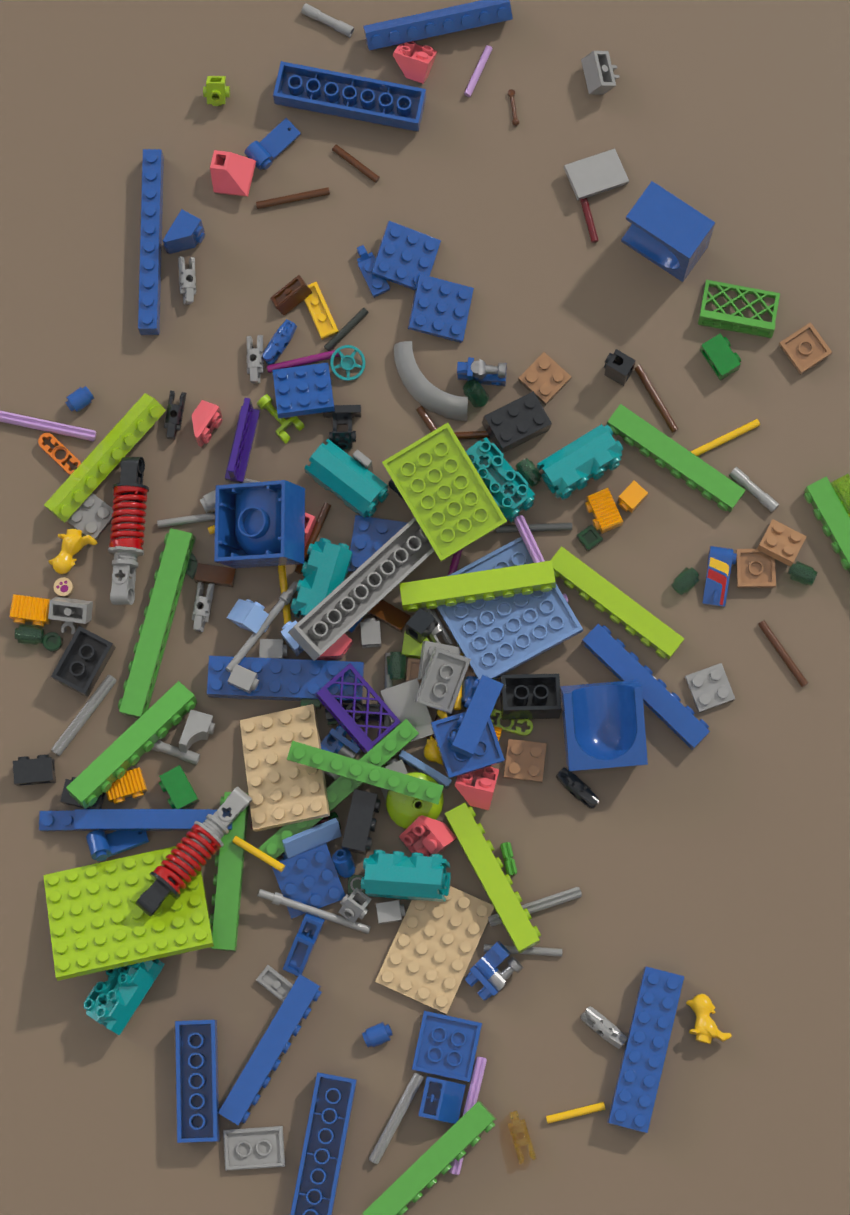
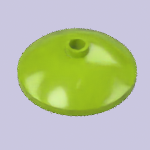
[386,772,444,829]

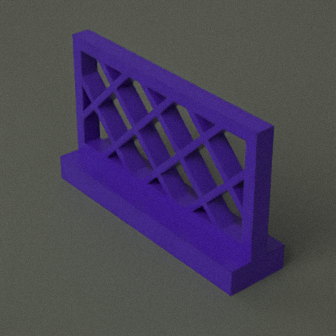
[225,398,260,483]
[314,663,401,753]

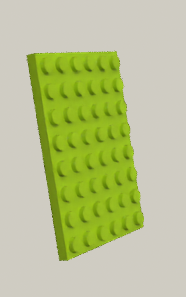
[43,846,214,981]

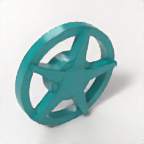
[330,345,366,381]

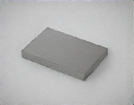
[563,149,629,200]
[415,646,471,714]
[381,678,433,742]
[223,1126,285,1171]

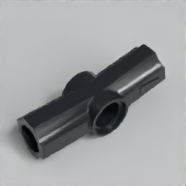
[325,703,384,726]

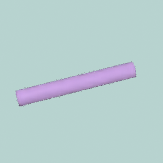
[464,45,493,97]

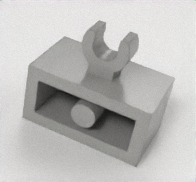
[581,51,620,95]
[48,597,93,634]

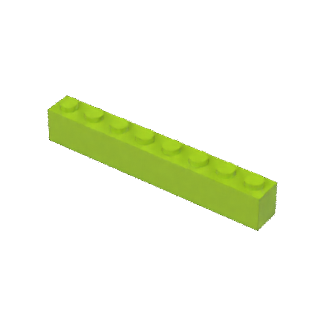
[44,393,166,523]
[550,546,684,659]
[399,560,556,612]
[444,803,541,954]

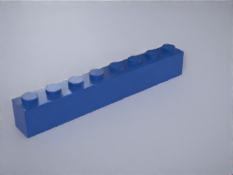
[363,0,513,50]
[581,624,710,750]
[218,974,322,1125]

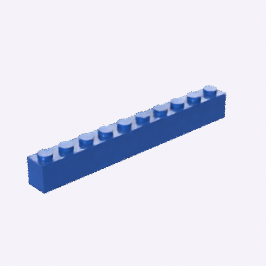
[138,149,164,335]

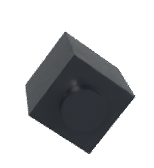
[406,608,435,644]

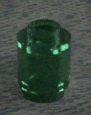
[463,379,489,407]
[515,458,542,487]
[788,561,818,586]
[671,567,700,596]
[15,624,44,645]
[387,652,407,680]

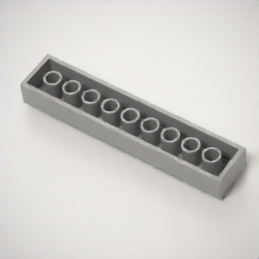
[288,517,435,661]

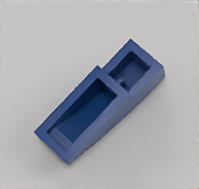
[283,913,326,976]

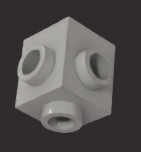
[338,888,372,924]

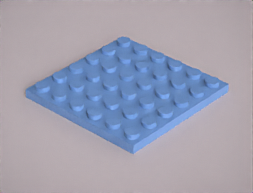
[437,537,583,680]

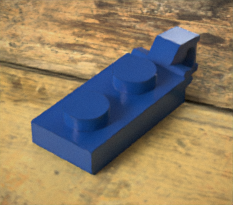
[357,245,390,298]

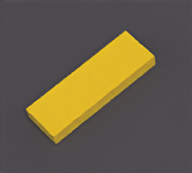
[304,282,339,340]

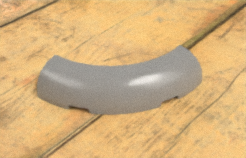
[394,341,468,421]

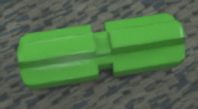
[500,842,517,876]

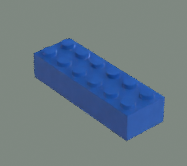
[175,1020,220,1143]

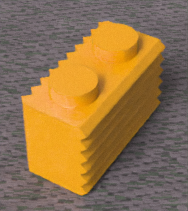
[585,488,623,534]
[9,594,51,627]
[106,767,148,804]

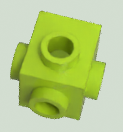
[203,76,230,106]

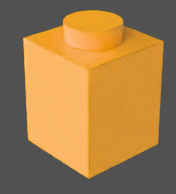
[618,480,648,513]

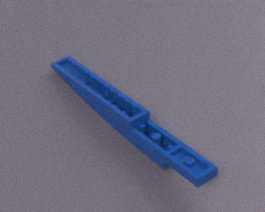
[39,809,232,831]

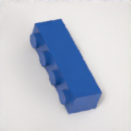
[449,675,504,758]

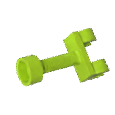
[257,394,305,444]

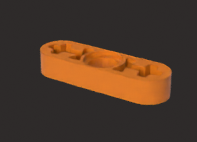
[38,433,81,475]

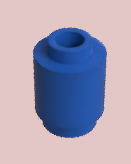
[65,386,94,412]
[332,849,356,878]
[362,1022,393,1048]

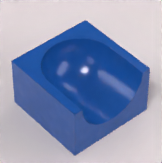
[621,181,715,282]
[214,480,305,568]
[560,680,648,771]

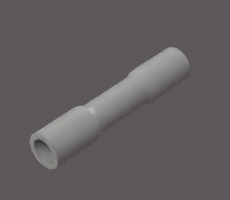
[301,3,354,37]
[729,467,779,513]
[151,740,200,765]

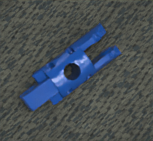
[262,319,297,365]

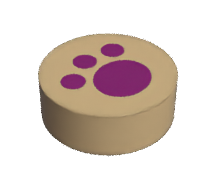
[54,577,74,597]

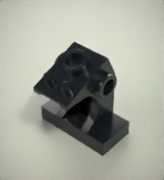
[323,405,362,450]

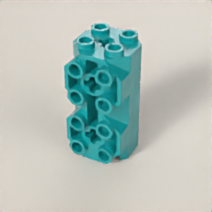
[537,424,624,500]
[466,438,535,523]
[304,439,389,518]
[291,538,353,618]
[361,850,451,902]
[84,959,165,1036]

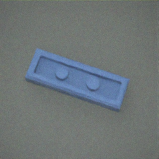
[399,750,452,789]
[282,818,342,858]

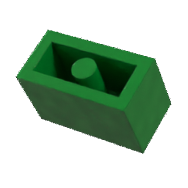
[700,333,741,381]
[158,765,199,809]

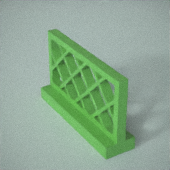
[698,280,780,338]

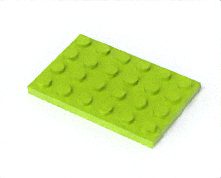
[382,423,507,561]

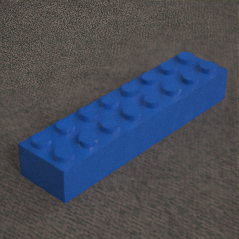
[273,61,426,132]
[207,656,364,704]
[607,967,684,1133]
[290,1072,357,1215]

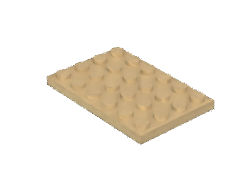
[240,704,330,832]
[375,886,494,1014]

